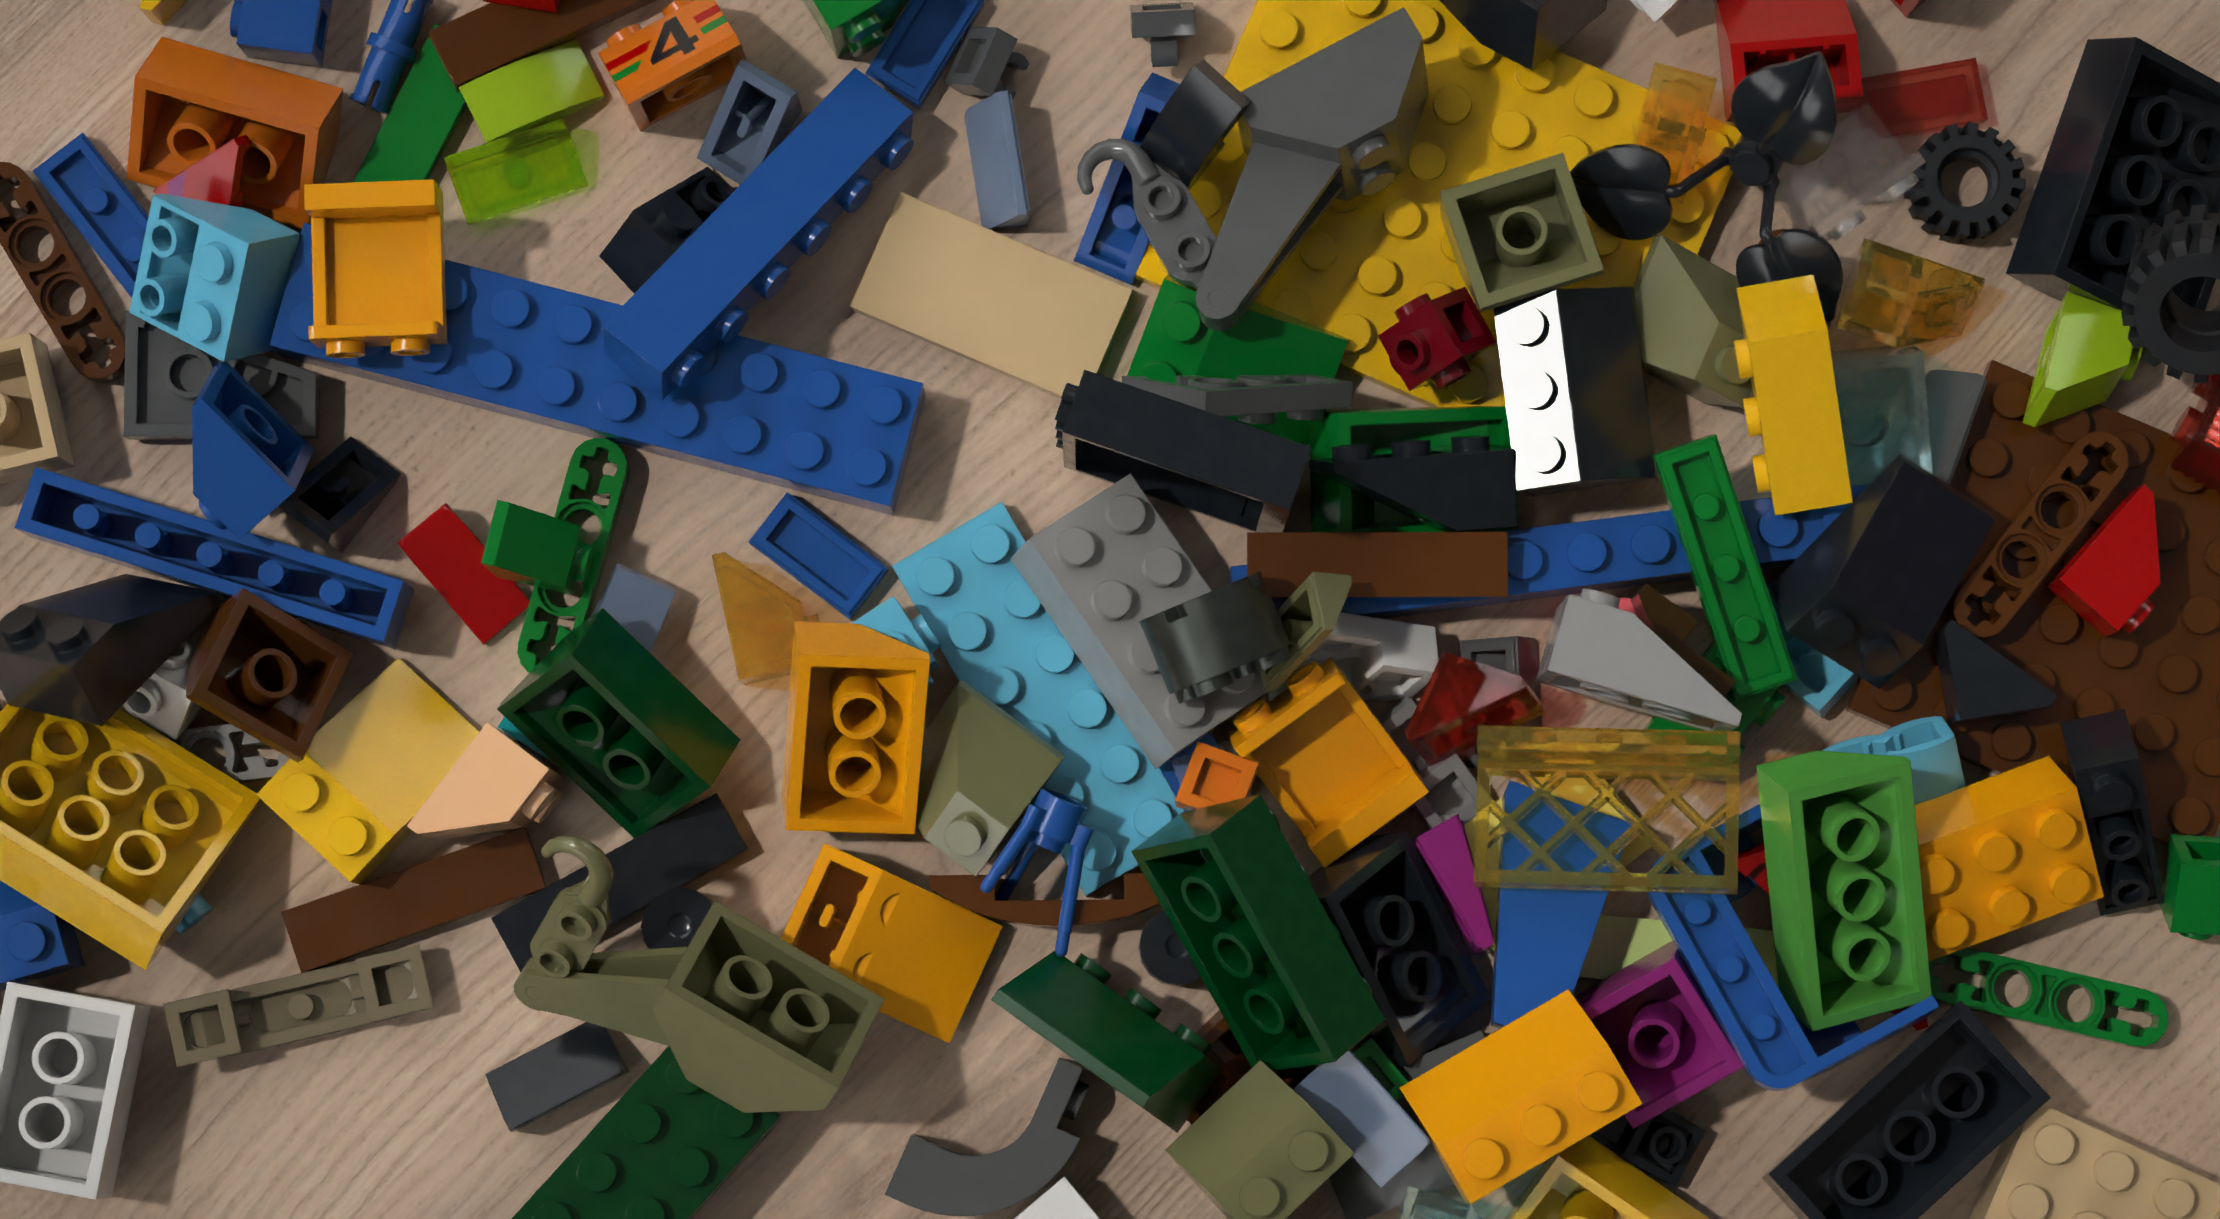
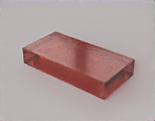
[1854,58,1988,145]

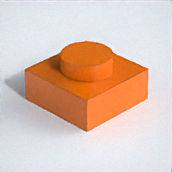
[1175,741,1259,811]

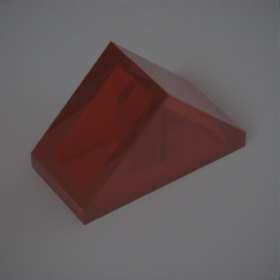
[1405,651,1545,766]

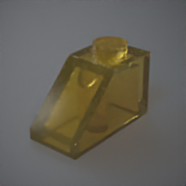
[712,552,820,685]

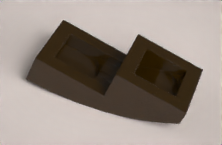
[1631,583,1736,697]

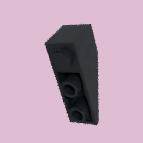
[1309,435,1517,531]
[2060,709,2164,916]

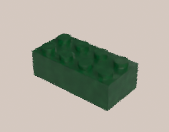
[1131,794,1385,1071]
[512,1046,782,1219]

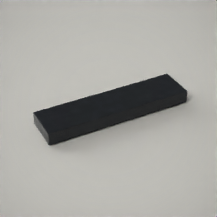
[491,793,749,972]

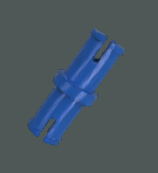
[349,0,434,114]

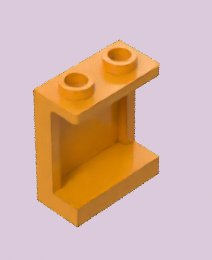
[304,179,447,358]
[1227,657,1429,868]

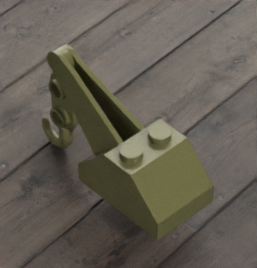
[514,835,885,1113]

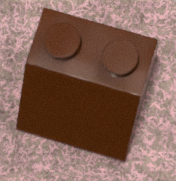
[186,588,353,763]

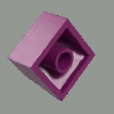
[1574,941,1744,1129]

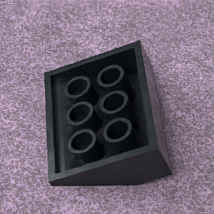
[2006,37,2220,311]

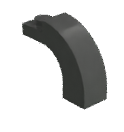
[885,1058,1089,1216]

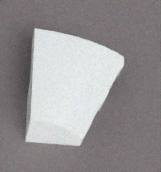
[1269,613,1440,702]

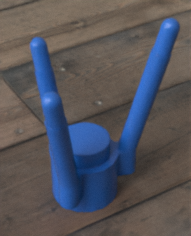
[980,787,1094,957]

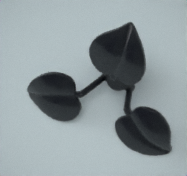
[1570,52,1843,324]

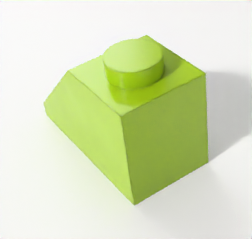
[2023,291,2142,427]

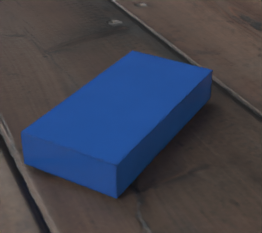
[865,0,985,110]
[749,492,889,621]

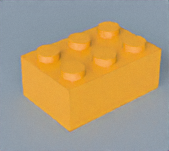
[1915,756,2104,962]

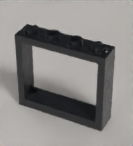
[1055,369,1312,532]

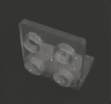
[1775,103,1926,241]

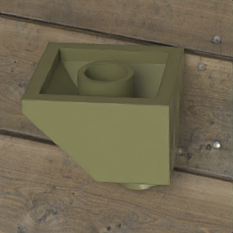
[1633,235,1752,407]
[916,680,1065,876]

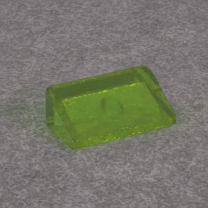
[444,118,589,225]

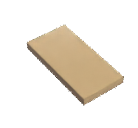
[850,192,1133,399]

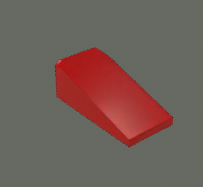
[398,503,530,645]

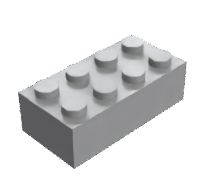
[1011,474,1268,770]

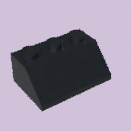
[1493,287,1658,497]

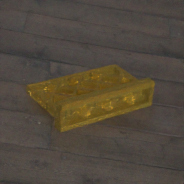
[1473,725,1740,894]

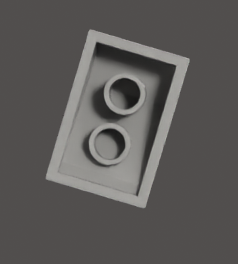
[1535,588,1742,736]

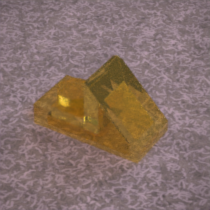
[1632,62,1717,204]

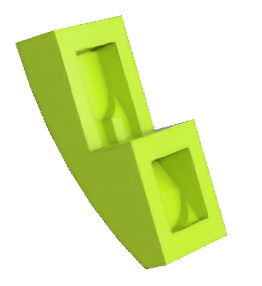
[459,40,605,148]

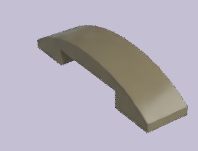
[163,944,434,1067]

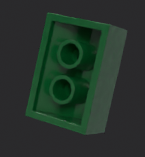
[497,608,741,838]
[991,951,1222,1133]

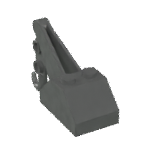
[1077,7,1429,331]

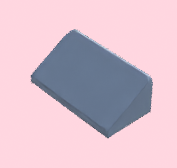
[964,90,1031,231]
[1293,1050,1432,1188]

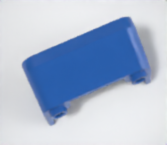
[1647,804,1939,1091]

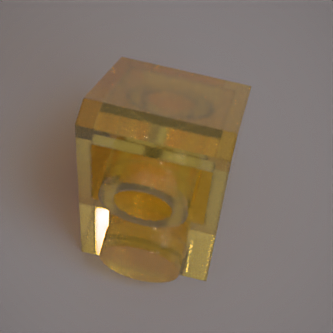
[1836,238,1985,348]

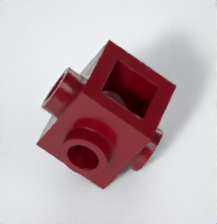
[1378,287,1497,391]

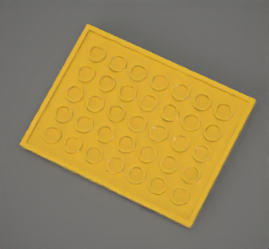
[1135,0,1741,407]

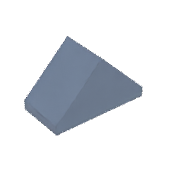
[697,59,802,185]

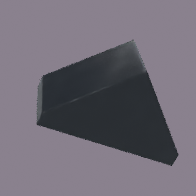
[279,436,401,553]
[1933,620,2058,725]

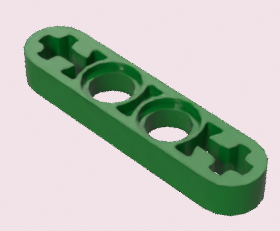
[517,438,630,673]
[1929,948,2168,1047]

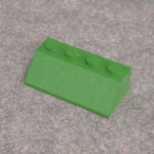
[1756,750,1932,1032]

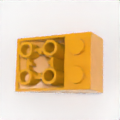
[781,843,1003,1044]

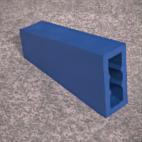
[1491,780,1632,1029]

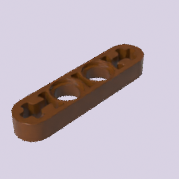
[0,162,125,383]
[1948,431,2129,640]

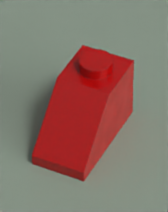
[2047,484,2161,637]

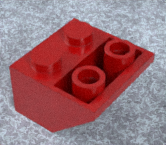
[1714,0,1863,122]

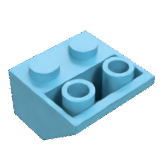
[129,193,300,362]

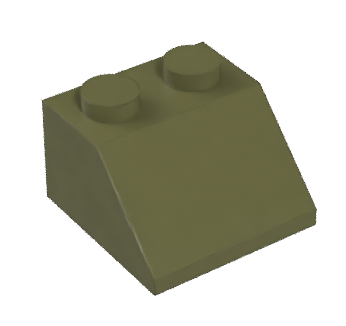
[1440,153,1604,312]
[1165,1060,1355,1219]

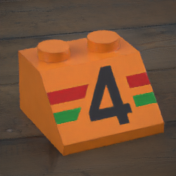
[598,0,747,131]

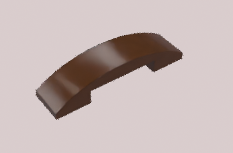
[930,873,1161,928]

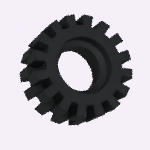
[1903,122,2026,244]

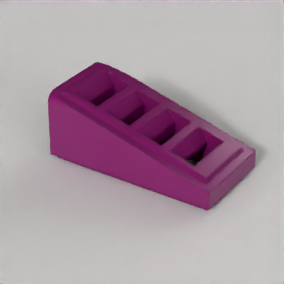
[1414,814,1494,954]

